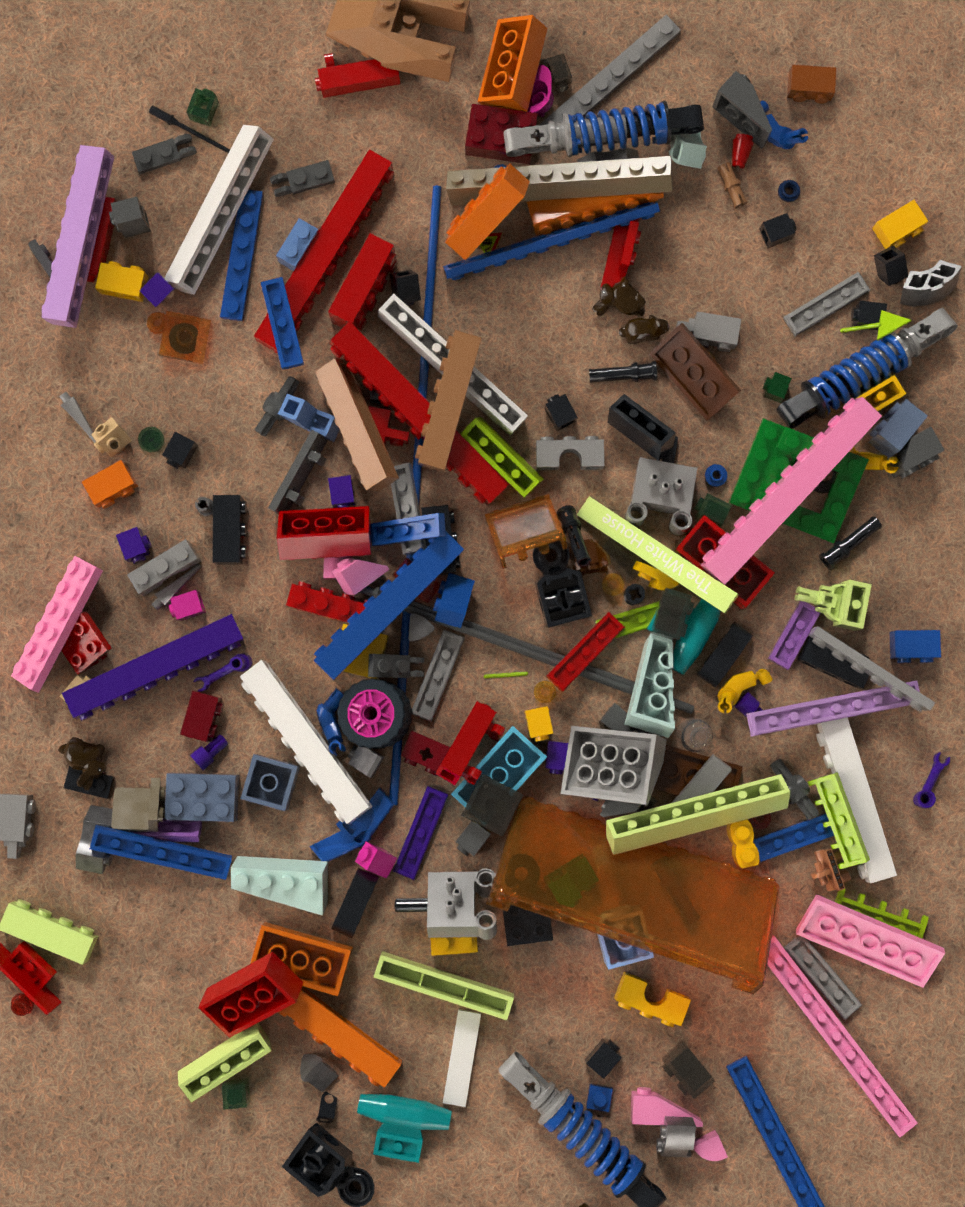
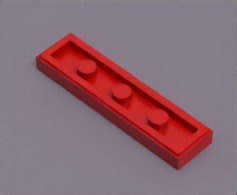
[546,612,625,692]

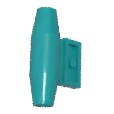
[647,589,721,675]
[357,1094,452,1163]

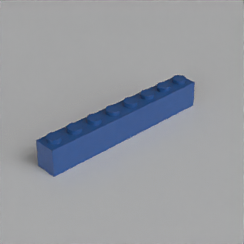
[314,531,464,681]

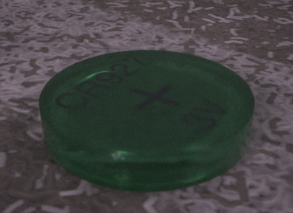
[138,427,164,453]

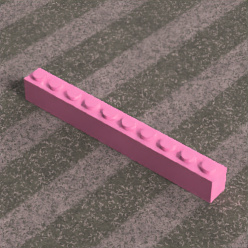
[700,397,882,585]

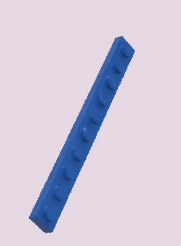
[443,202,660,280]

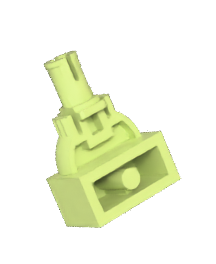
[795,580,872,631]

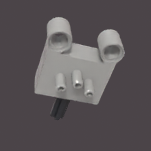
[625,436,697,536]
[394,868,497,940]

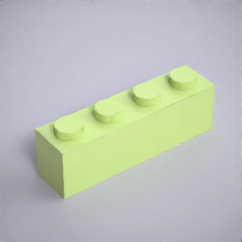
[0,899,99,965]
[178,1023,272,1102]

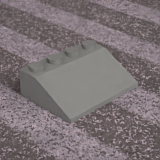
[560,726,667,805]

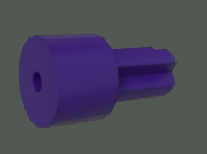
[735,692,763,717]
[190,735,228,771]

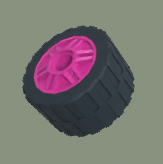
[337,679,413,749]

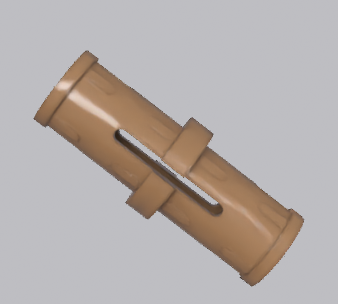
[717,162,748,209]

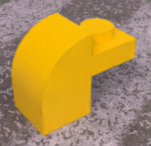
[633,561,679,590]

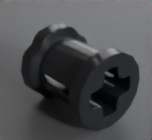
[623,584,645,606]

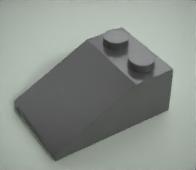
[712,71,772,149]

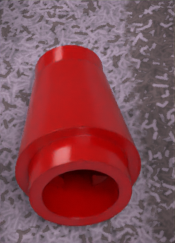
[732,134,754,169]

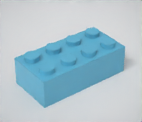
[451,726,547,825]

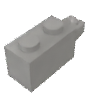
[676,311,741,352]
[0,793,36,859]

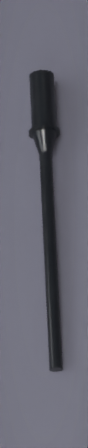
[149,105,230,153]

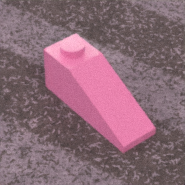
[631,1087,703,1127]

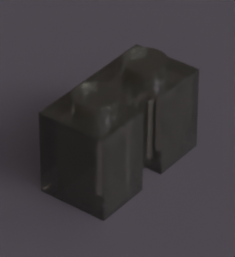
[651,588,694,641]
[662,1041,715,1099]

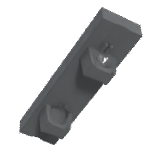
[268,430,328,515]

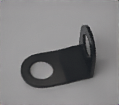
[316,1092,337,1123]

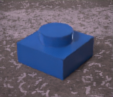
[586,1084,613,1112]

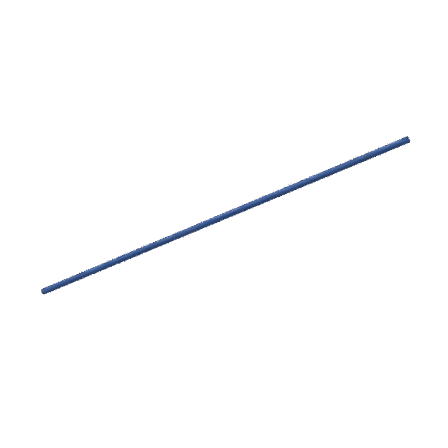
[389,185,442,805]

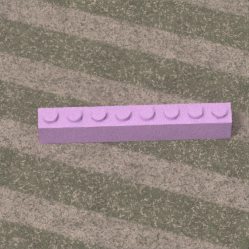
[41,145,114,328]

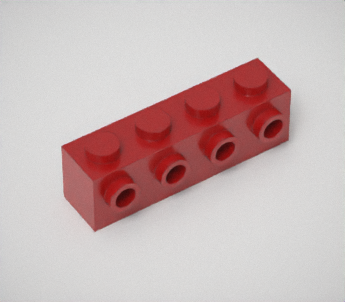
[286,581,367,624]

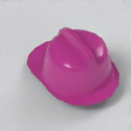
[526,65,554,117]

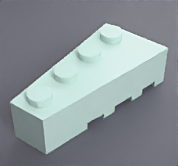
[624,633,675,738]
[231,856,328,916]

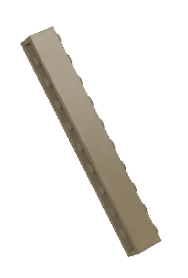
[446,156,673,206]

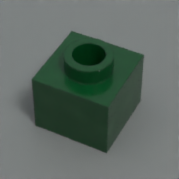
[762,372,792,403]

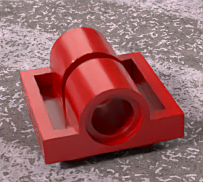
[61,611,112,675]

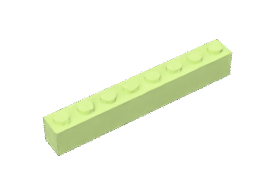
[606,774,790,855]

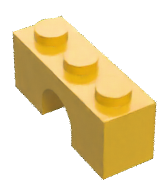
[614,972,691,1028]

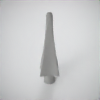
[59,392,96,443]
[151,564,201,610]

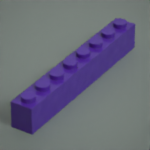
[62,614,244,721]

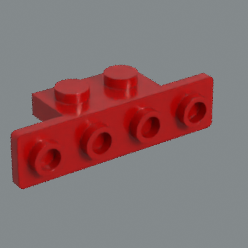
[600,218,641,288]
[0,941,61,1015]

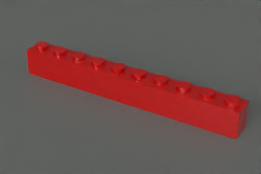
[254,149,394,353]
[330,321,509,505]

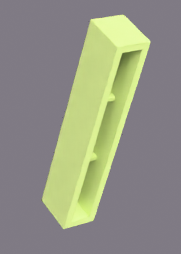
[374,951,514,1020]

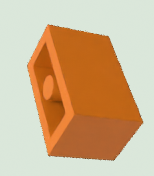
[82,460,138,509]

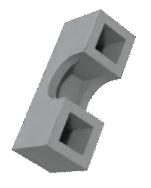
[536,436,605,470]
[127,539,201,596]

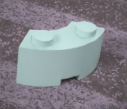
[668,132,707,169]

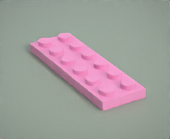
[11,556,103,693]
[796,894,945,988]

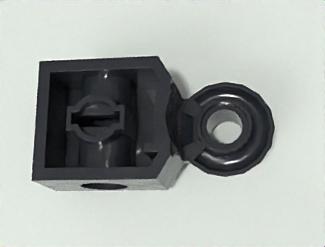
[533,537,592,628]
[501,854,553,946]
[282,1122,375,1207]

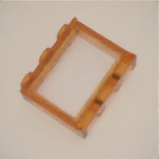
[485,494,567,569]

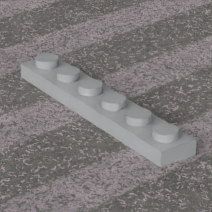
[809,626,935,712]

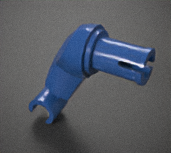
[760,101,808,149]
[316,688,346,756]

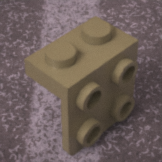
[111,778,165,832]

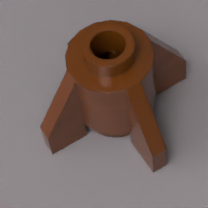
[573,539,611,576]

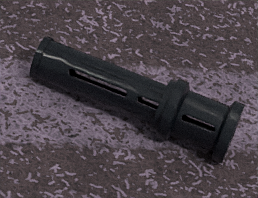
[589,361,657,383]
[556,505,591,567]
[819,516,882,570]

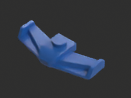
[309,787,394,862]

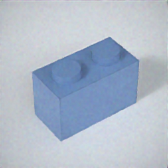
[276,218,319,271]

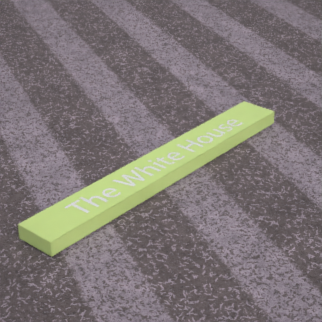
[577,496,738,614]

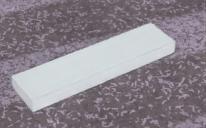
[443,1009,481,1107]

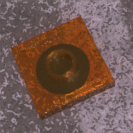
[159,311,211,364]

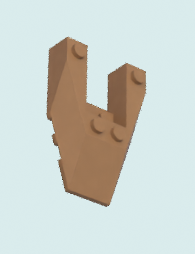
[326,0,470,82]

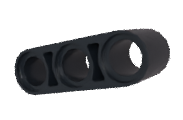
[696,622,753,688]
[331,868,379,938]

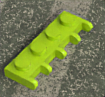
[807,772,870,869]
[835,889,929,939]

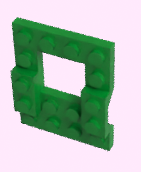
[728,418,869,543]

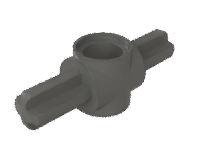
[255,376,300,437]
[770,759,819,820]

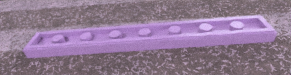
[746,681,920,736]

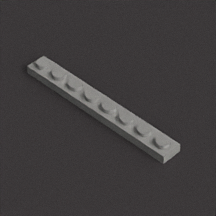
[539,14,681,125]

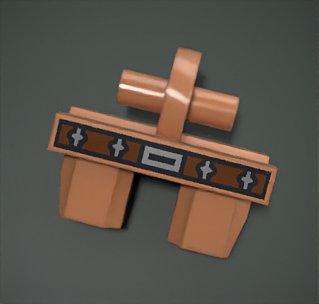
[811,849,851,891]

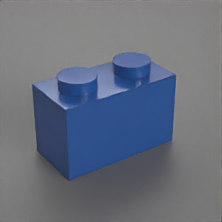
[433,573,475,628]
[889,630,941,663]

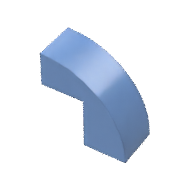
[278,394,340,442]

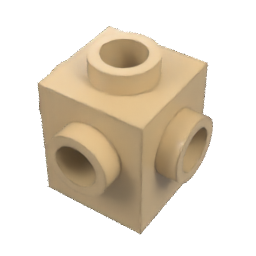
[91,417,132,458]

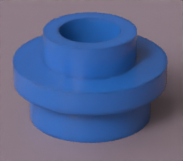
[705,464,727,487]

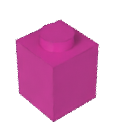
[169,590,206,621]
[355,841,397,879]

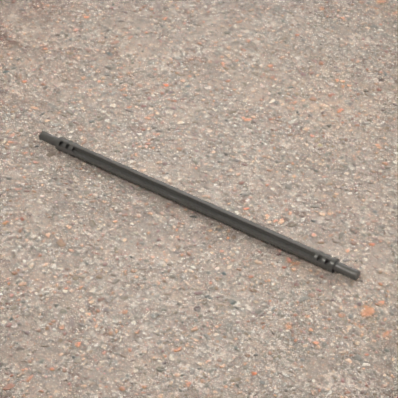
[359,586,694,714]

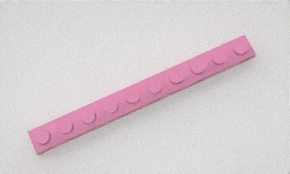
[755,935,918,1137]

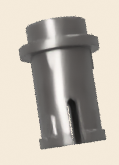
[195,497,213,516]

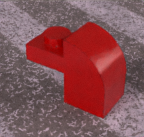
[369,406,410,447]

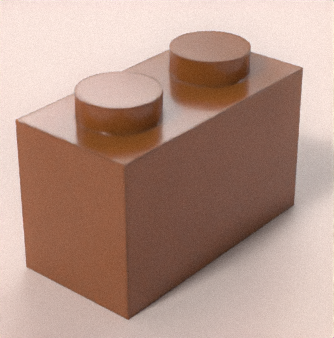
[787,64,836,104]

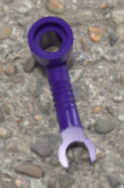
[193,653,252,692]
[913,752,950,808]

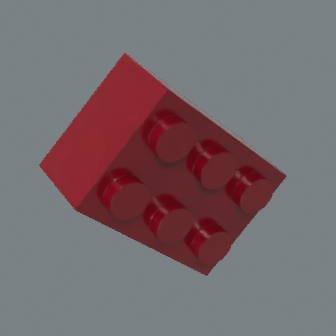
[465,104,538,165]

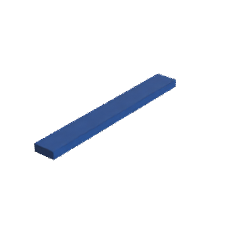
[726,1056,825,1207]

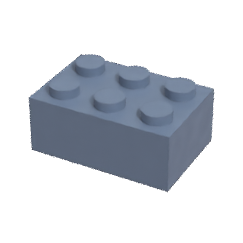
[164,773,239,822]

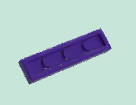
[393,786,449,880]

